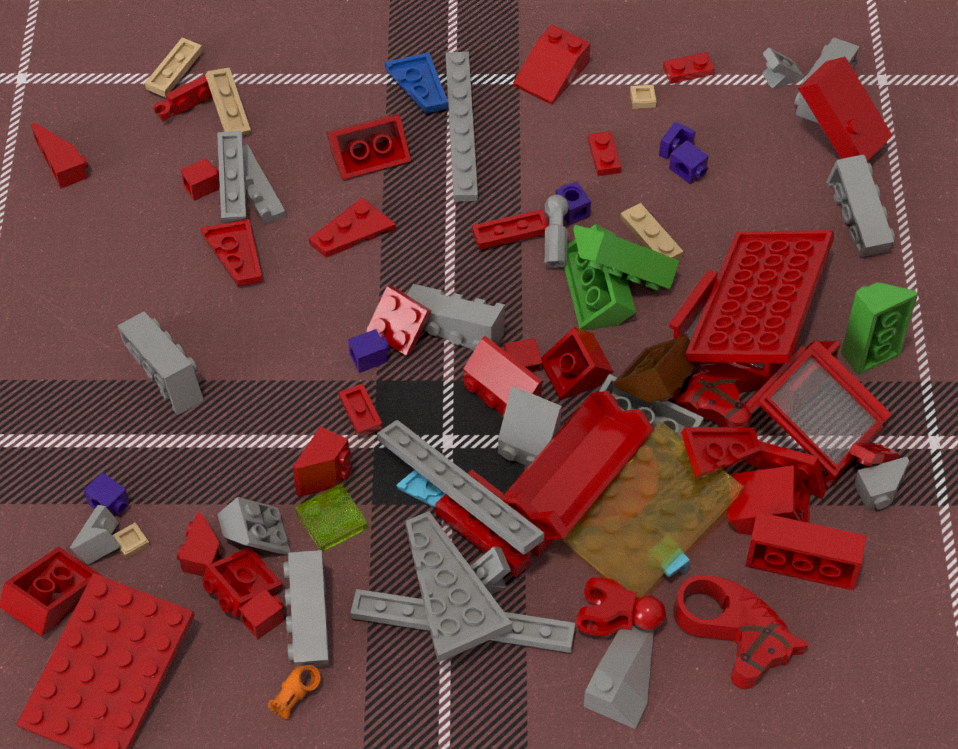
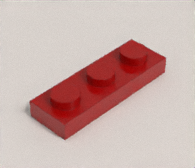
[472,209,549,250]

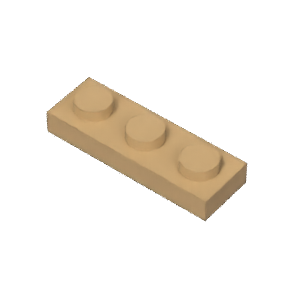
[145,38,203,97]
[205,68,251,136]
[620,203,683,260]

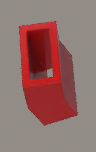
[504,338,542,372]

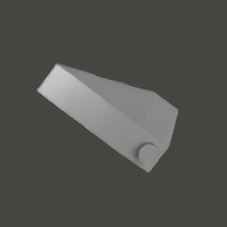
[584,623,654,729]

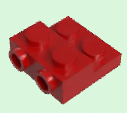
[203,547,283,617]

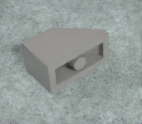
[854,457,909,511]

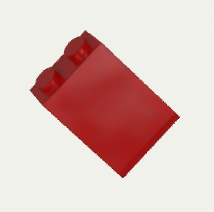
[727,465,810,535]

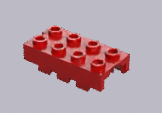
[435,470,552,577]

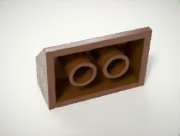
[613,334,699,403]

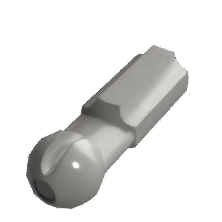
[544,194,569,268]

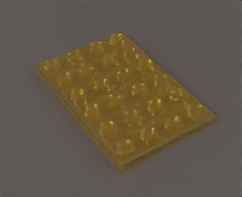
[561,421,744,599]

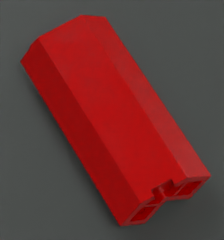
[501,391,654,540]

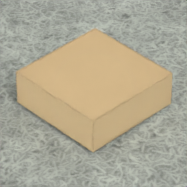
[630,85,656,109]
[112,523,150,560]

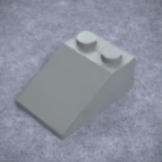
[498,386,562,467]

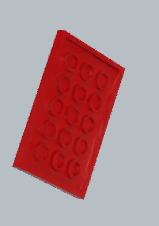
[16,573,195,749]

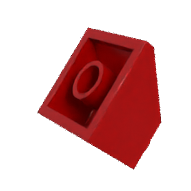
[541,327,614,399]
[293,426,352,497]

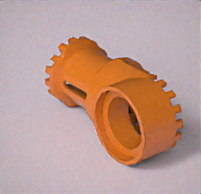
[268,665,320,719]

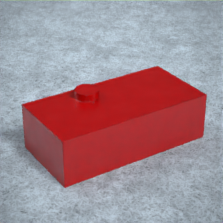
[798,56,893,161]
[745,512,867,591]

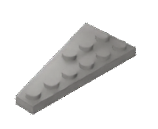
[405,511,512,663]

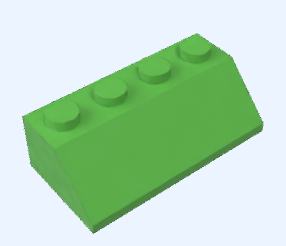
[564,224,636,330]
[573,225,680,291]
[841,282,918,375]

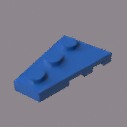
[384,52,448,113]

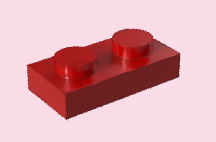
[663,52,715,84]
[588,131,621,176]
[339,384,383,438]
[849,443,900,466]

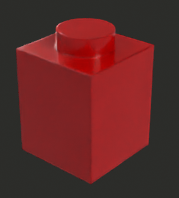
[180,158,220,201]
[239,589,284,640]

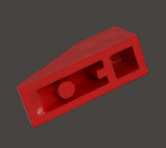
[31,123,89,189]

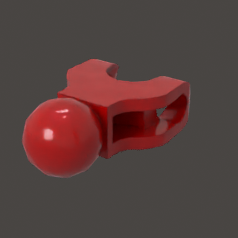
[576,577,666,636]

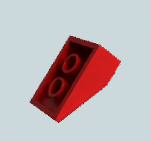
[513,24,591,105]
[0,546,101,636]

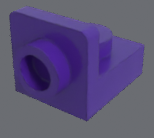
[659,122,696,159]

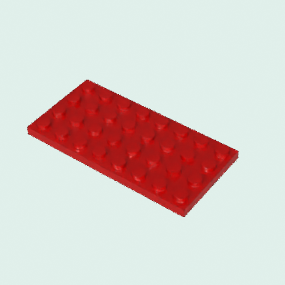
[685,230,834,364]

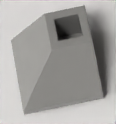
[217,497,290,555]

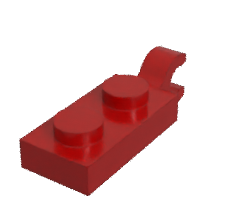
[153,74,212,121]

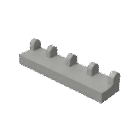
[217,131,246,224]
[243,144,286,226]

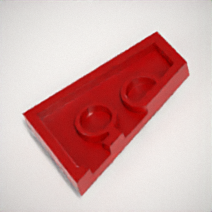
[309,198,396,258]
[200,219,263,287]
[681,427,762,479]
[746,441,826,499]

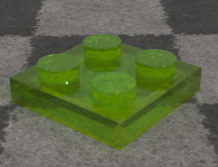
[295,483,368,552]

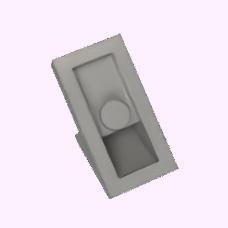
[763,47,805,88]
[70,505,120,565]
[470,546,511,594]

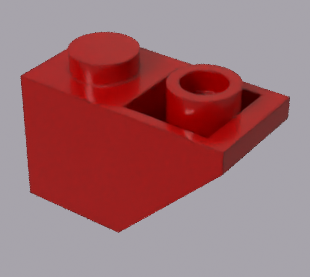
[177,512,222,576]

